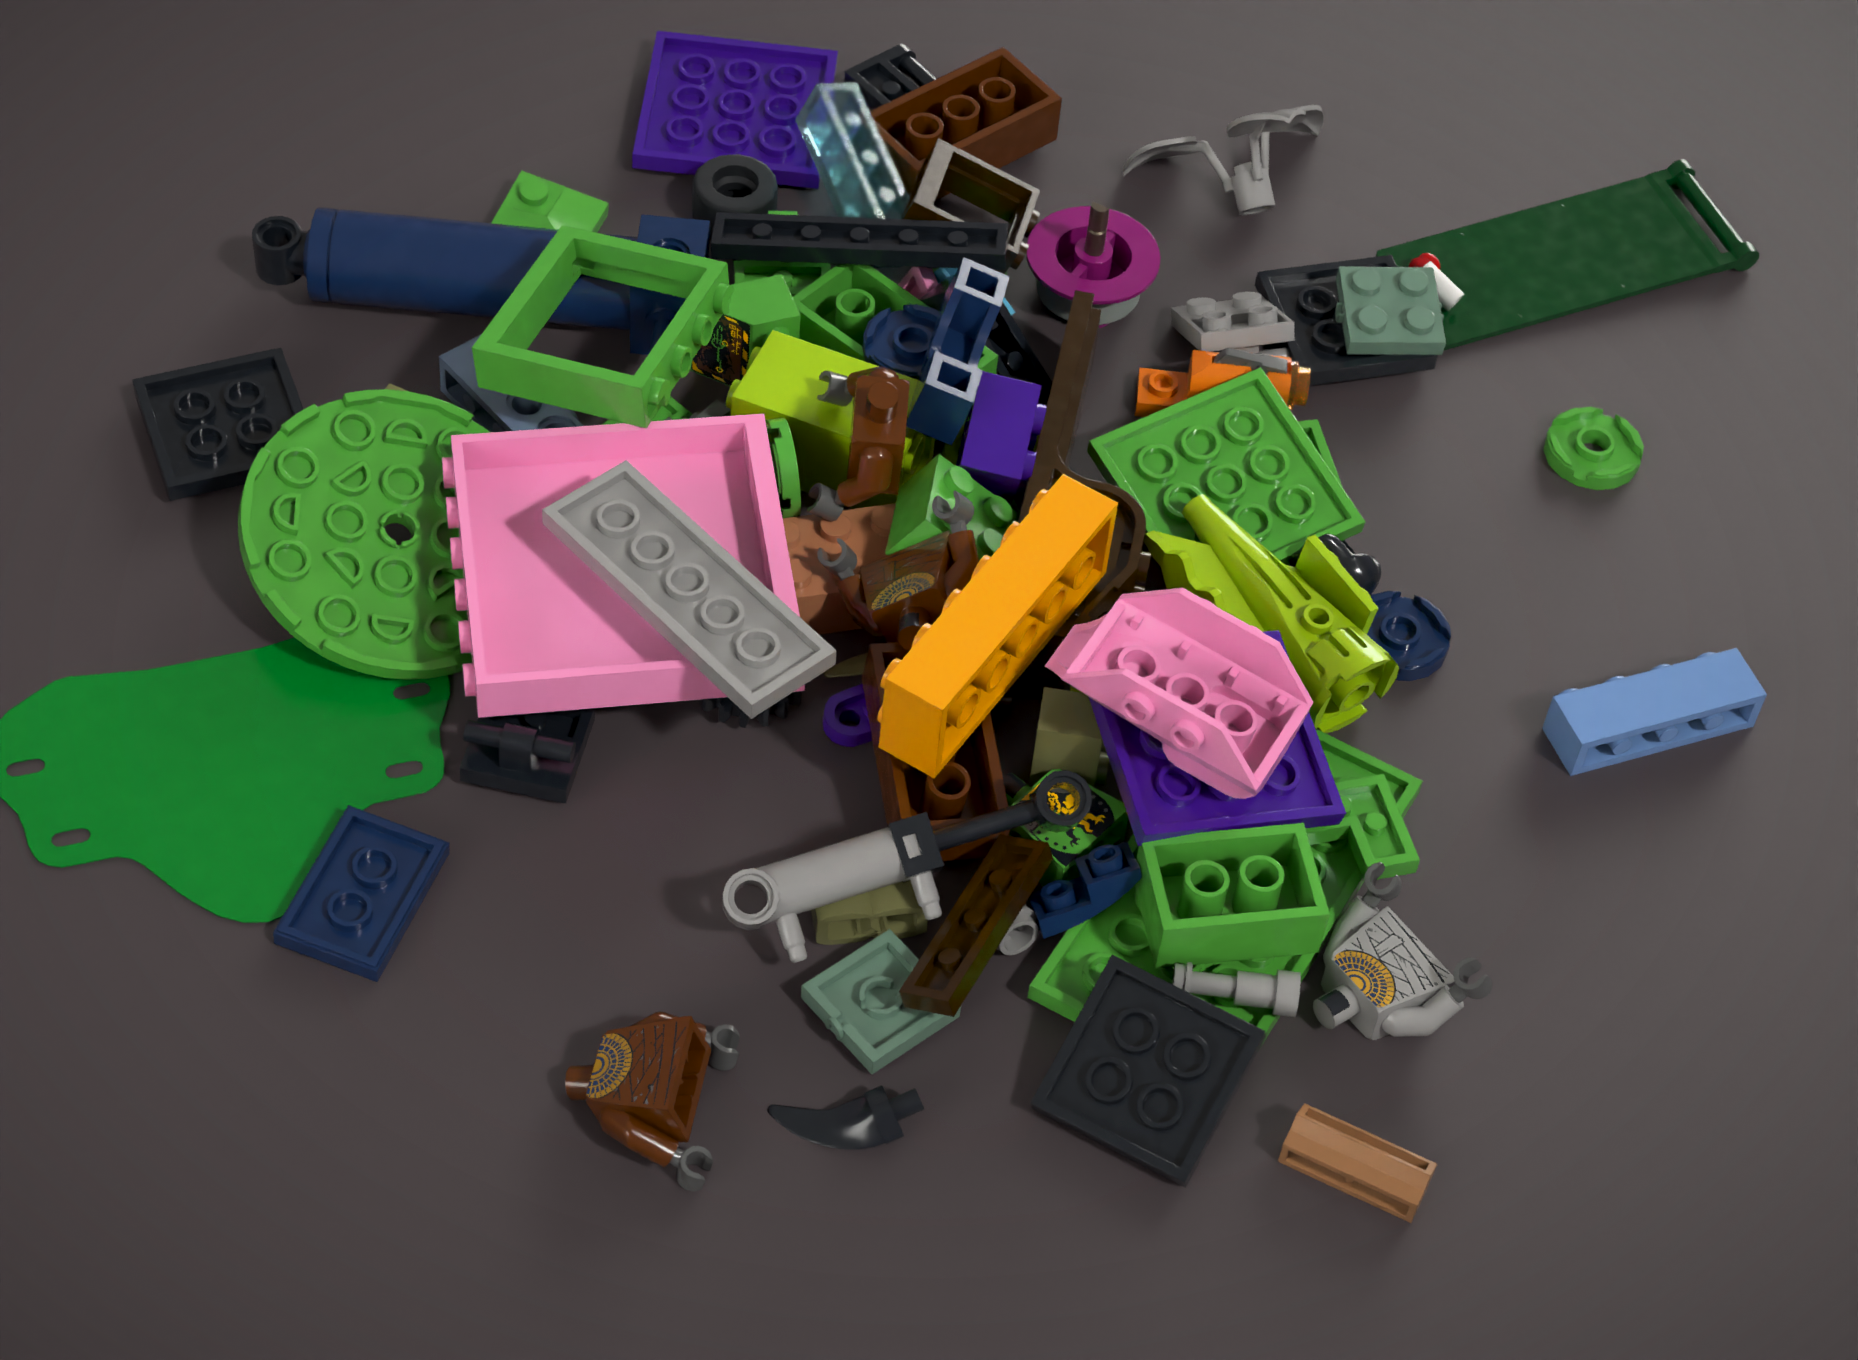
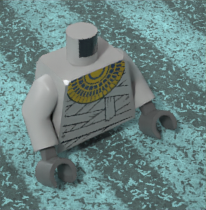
[1313,862,1492,1040]

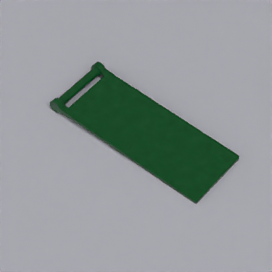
[1376,159,1759,351]

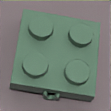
[1335,267,1446,355]
[801,929,961,1074]

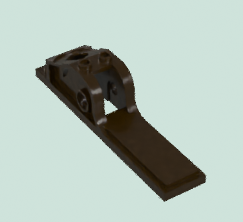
[990,290,1151,733]

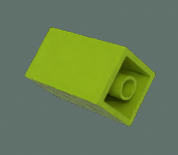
[726,330,935,509]

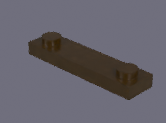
[899,834,1053,1017]

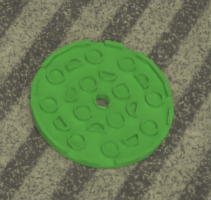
[238,389,490,679]

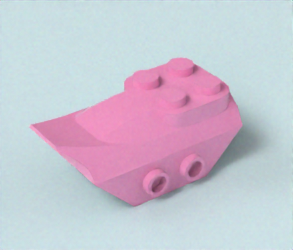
[1045,588,1313,799]

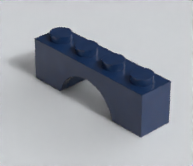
[906,257,1010,446]

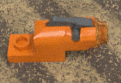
[1135,348,1311,417]

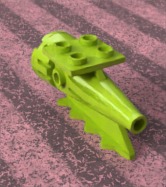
[1143,494,1399,733]

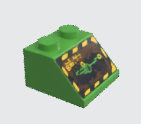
[690,274,801,386]

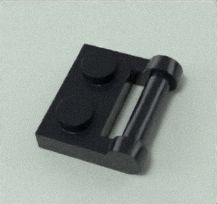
[844,44,937,110]

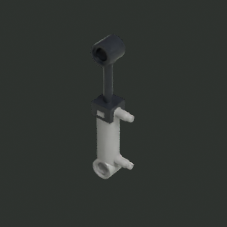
[722,770,1092,963]

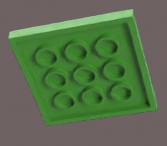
[1087,367,1365,565]

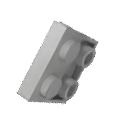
[1171,292,1294,357]

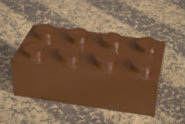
[856,47,1062,205]
[862,642,1011,861]

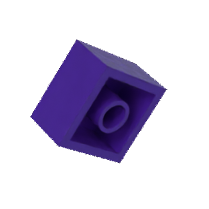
[956,371,1047,505]

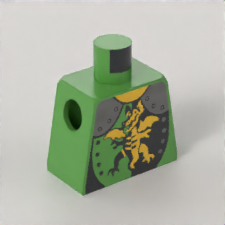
[1003,769,1128,887]

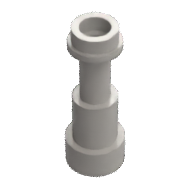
[1172,962,1301,1017]

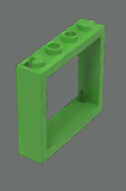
[472,225,734,428]

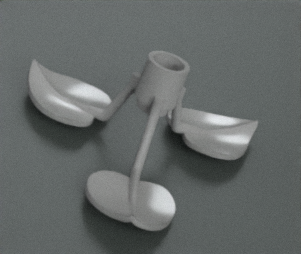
[1122,105,1324,215]

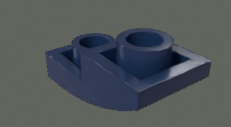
[1028,842,1142,939]

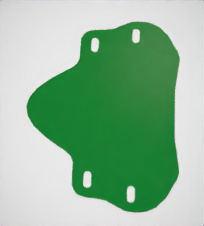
[0,637,450,923]

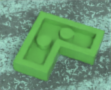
[1305,774,1420,882]

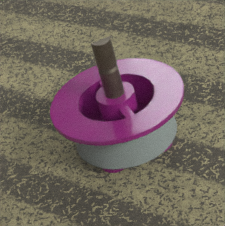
[1026,201,1161,328]

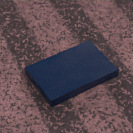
[273,805,450,982]

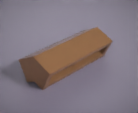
[1278,1103,1437,1223]

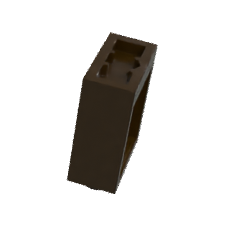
[900,138,1040,274]

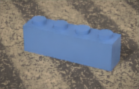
[1542,648,1767,776]

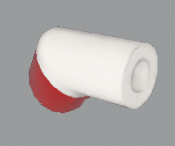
[1408,253,1464,311]

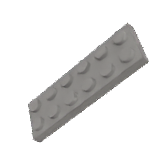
[542,460,837,719]

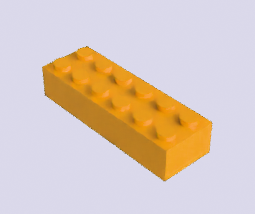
[877,474,1118,778]

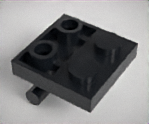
[460,708,595,804]

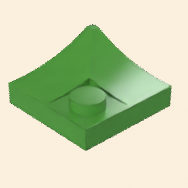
[491,170,609,233]

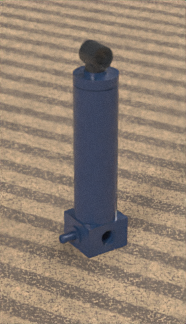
[252,207,710,355]

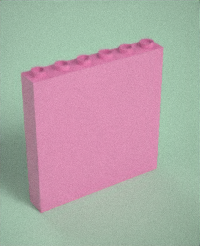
[442,414,805,718]

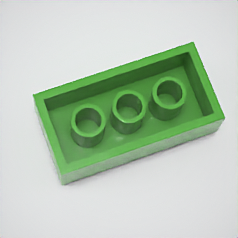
[793,264,999,441]

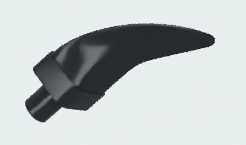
[767,1085,924,1150]

